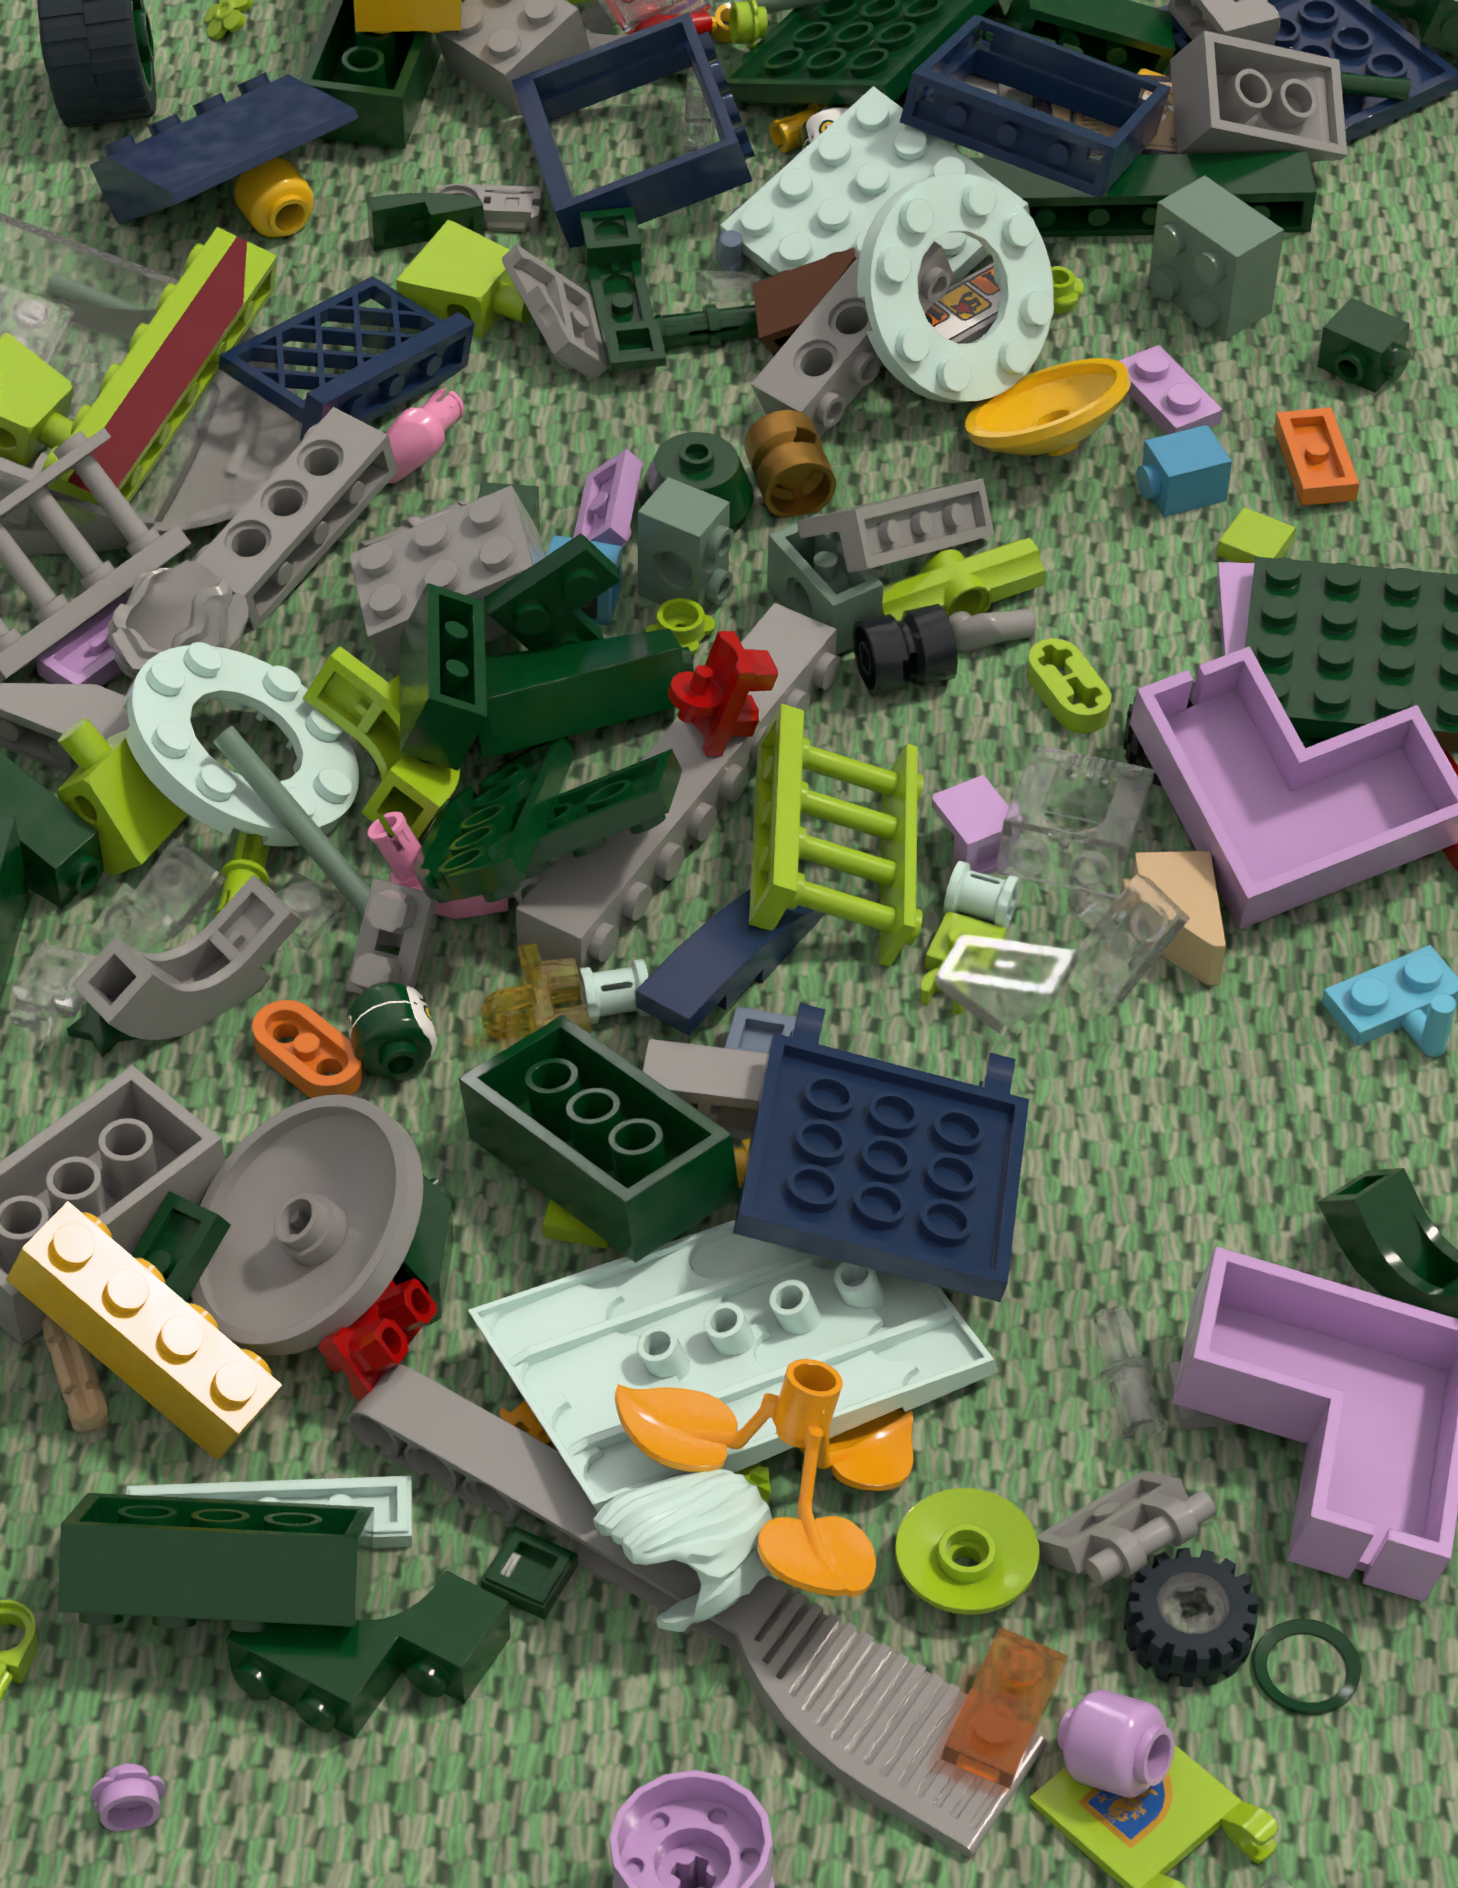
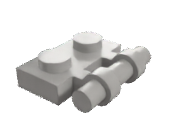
[1037,1471,1216,1586]

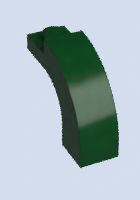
[1317,1168,1458,1319]

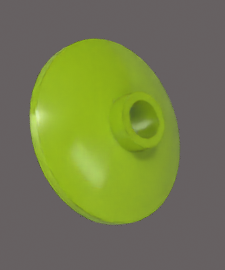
[895,1488,1039,1615]

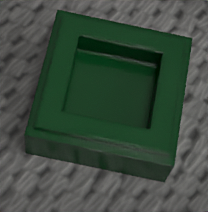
[480,1526,578,1620]

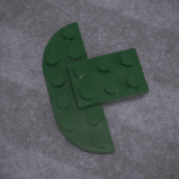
[413,737,682,903]

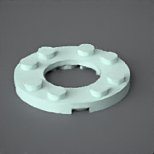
[857,173,1054,403]
[122,642,359,846]

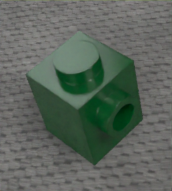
[1317,297,1410,393]

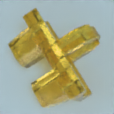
[480,943,591,1039]

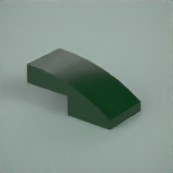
[367,193,484,251]

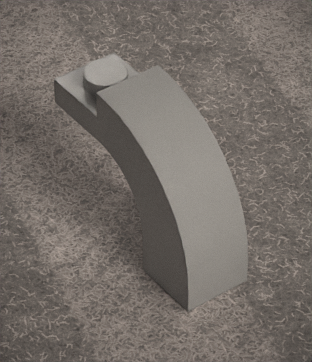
[71,875,303,1040]

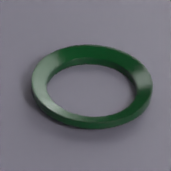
[1254,1619,1361,1715]

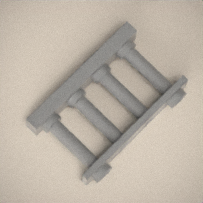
[0,428,191,683]

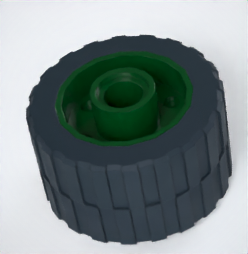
[37,0,157,128]

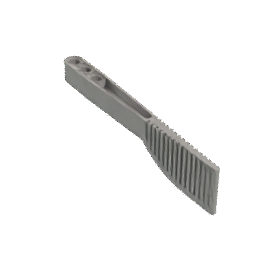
[346,1364,1047,1858]

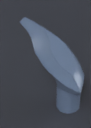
[716,206,747,278]

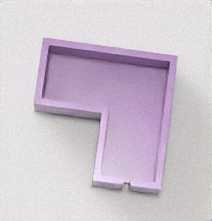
[1130,646,1458,930]
[1172,1246,1458,1602]

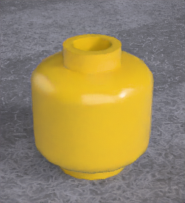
[234,157,314,238]

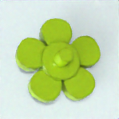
[204,0,253,40]

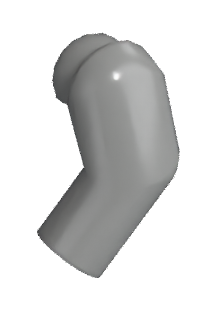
[948,609,1036,653]

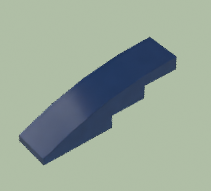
[635,889,825,1036]

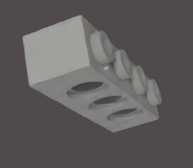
[751,242,955,438]
[193,407,398,630]

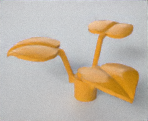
[614,1359,913,1597]

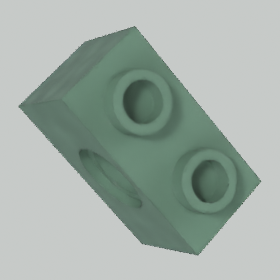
[637,477,734,613]
[767,514,883,655]

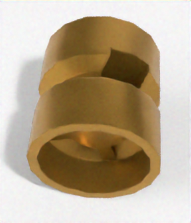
[744,409,836,518]

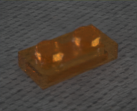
[941,1627,1068,1789]

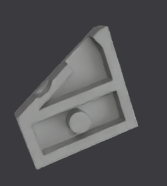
[502,244,609,379]

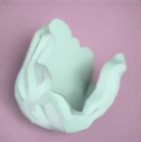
[593,1469,772,1632]

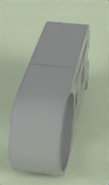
[435,184,542,236]

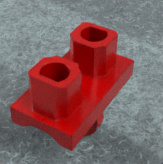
[667,631,778,756]
[317,1278,437,1401]

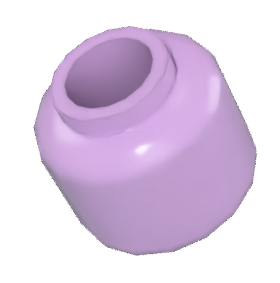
[1057,1689,1175,1798]

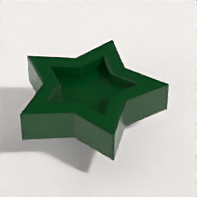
[67,1002,139,1058]

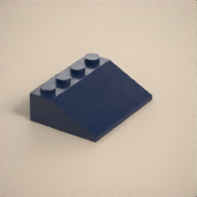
[90,72,359,224]

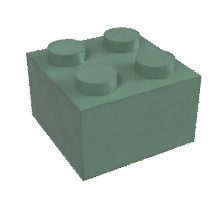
[1148,175,1284,340]

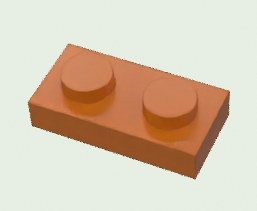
[1274,407,1360,506]

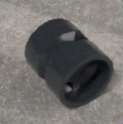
[853,604,958,696]

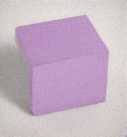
[932,775,1022,875]

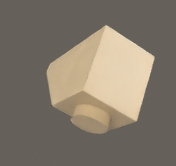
[1121,851,1226,985]

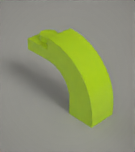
[302,646,460,842]

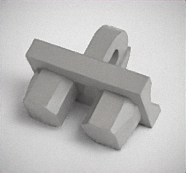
[345,878,437,994]

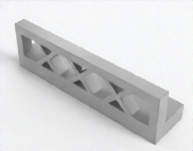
[797,478,995,573]

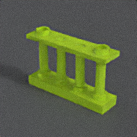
[749,703,924,967]

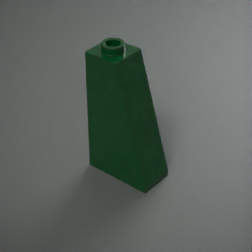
[474,628,694,758]
[0,751,104,908]

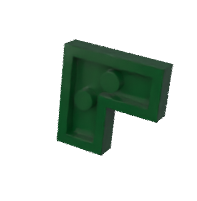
[484,533,620,650]

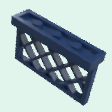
[218,276,475,441]

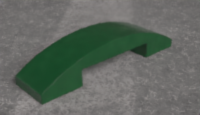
[579,207,666,371]

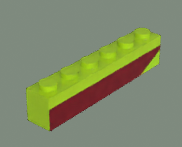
[42,227,277,524]

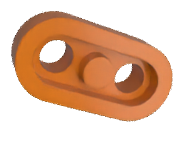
[252,1000,363,1098]

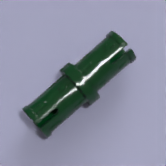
[654,304,759,349]

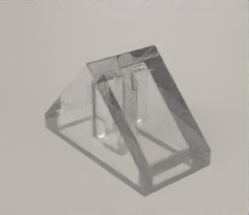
[935,934,1079,1040]

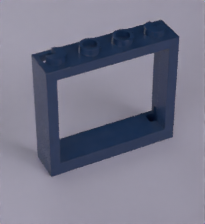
[512,12,755,248]
[899,14,1171,198]

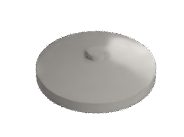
[191,1094,423,1356]

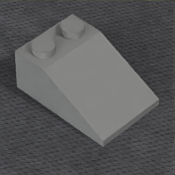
[1170,30,1348,161]

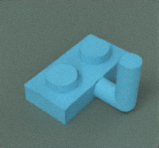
[1322,945,1458,1058]

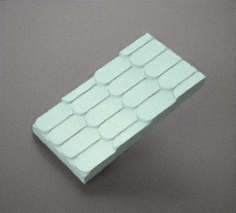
[468,1220,999,1513]

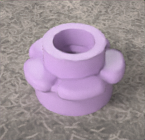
[91,1764,166,1832]

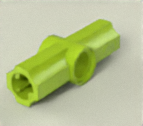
[882,538,1045,621]

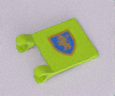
[1029,1745,1278,1888]

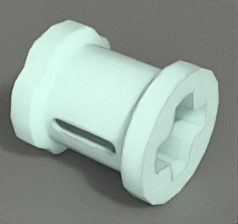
[943,861,1021,928]
[578,959,650,1025]

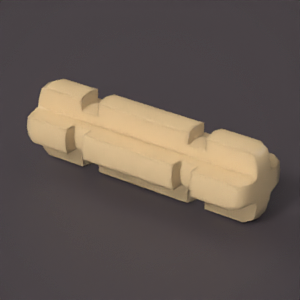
[41,1315,110,1433]

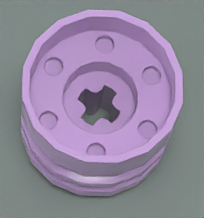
[609,1770,775,1888]

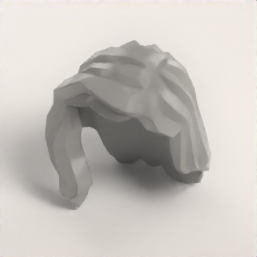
[107,560,249,680]

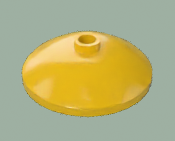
[965,358,1131,456]

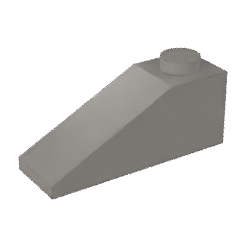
[0,683,130,775]

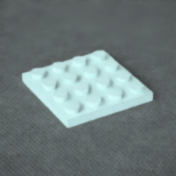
[720,86,1030,287]

